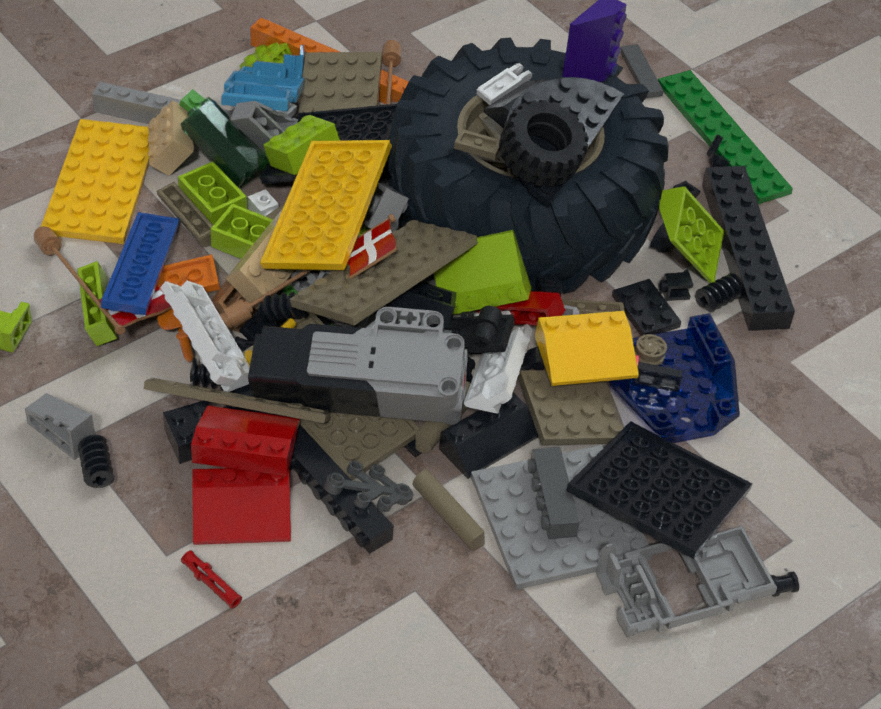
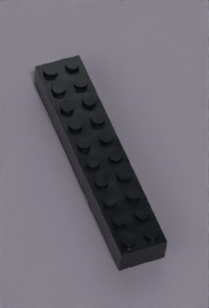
[702,166,795,331]

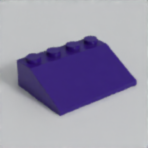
[562,0,627,82]

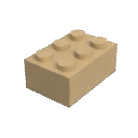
[148,100,194,176]

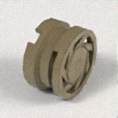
[635,334,667,366]

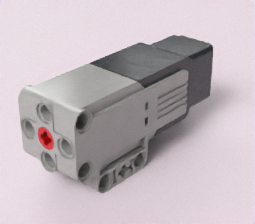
[248,307,468,425]

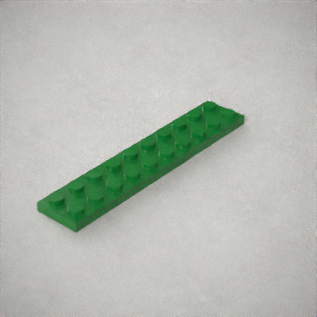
[658,70,793,204]

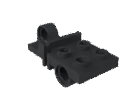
[447,305,515,353]

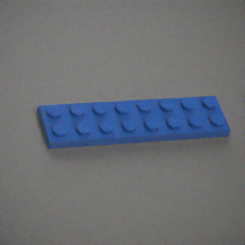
[101,212,179,315]

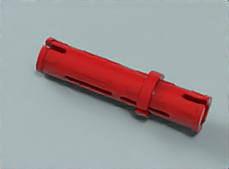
[181,550,242,609]

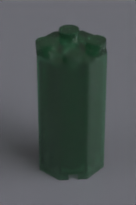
[180,97,269,188]

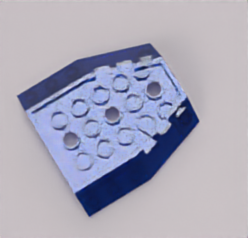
[608,313,740,443]

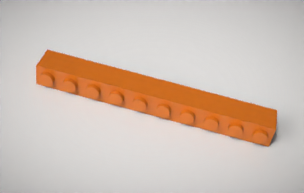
[250,18,409,104]

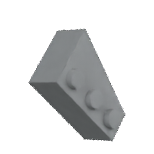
[230,101,298,153]
[25,393,95,460]

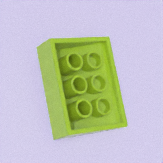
[659,186,724,283]
[434,230,531,315]

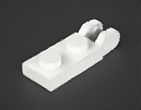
[477,63,532,105]

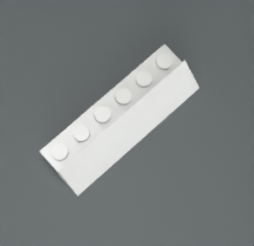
[160,280,250,392]
[464,324,533,414]

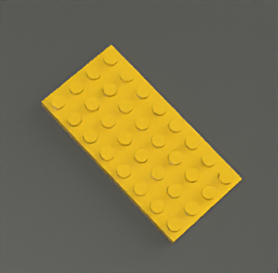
[41,119,149,244]
[260,140,392,270]

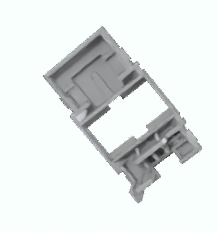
[596,526,777,637]

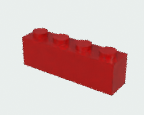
[476,291,566,325]

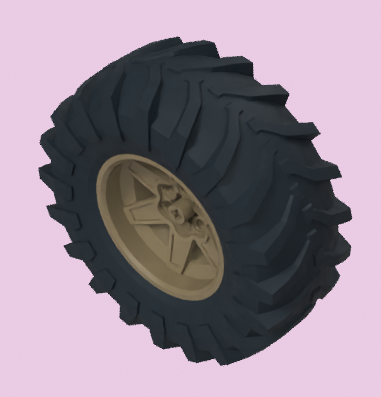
[388,37,669,294]

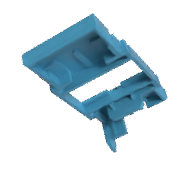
[221,45,305,111]

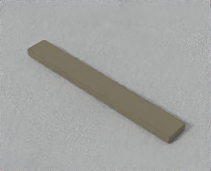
[143,378,330,423]

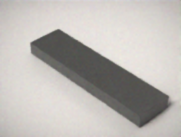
[620,44,664,98]

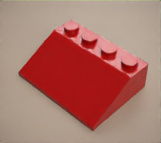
[191,406,300,476]
[192,468,291,545]

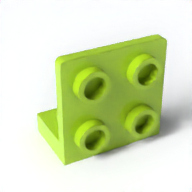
[239,42,293,69]
[0,301,32,353]

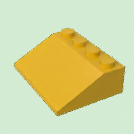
[535,311,639,386]

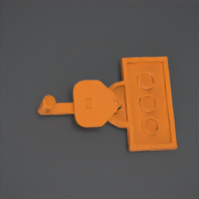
[157,254,220,362]

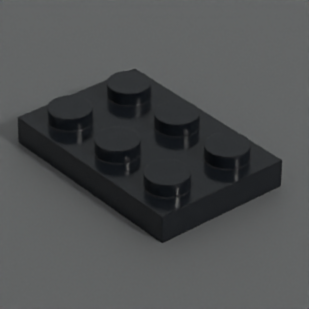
[612,279,681,336]

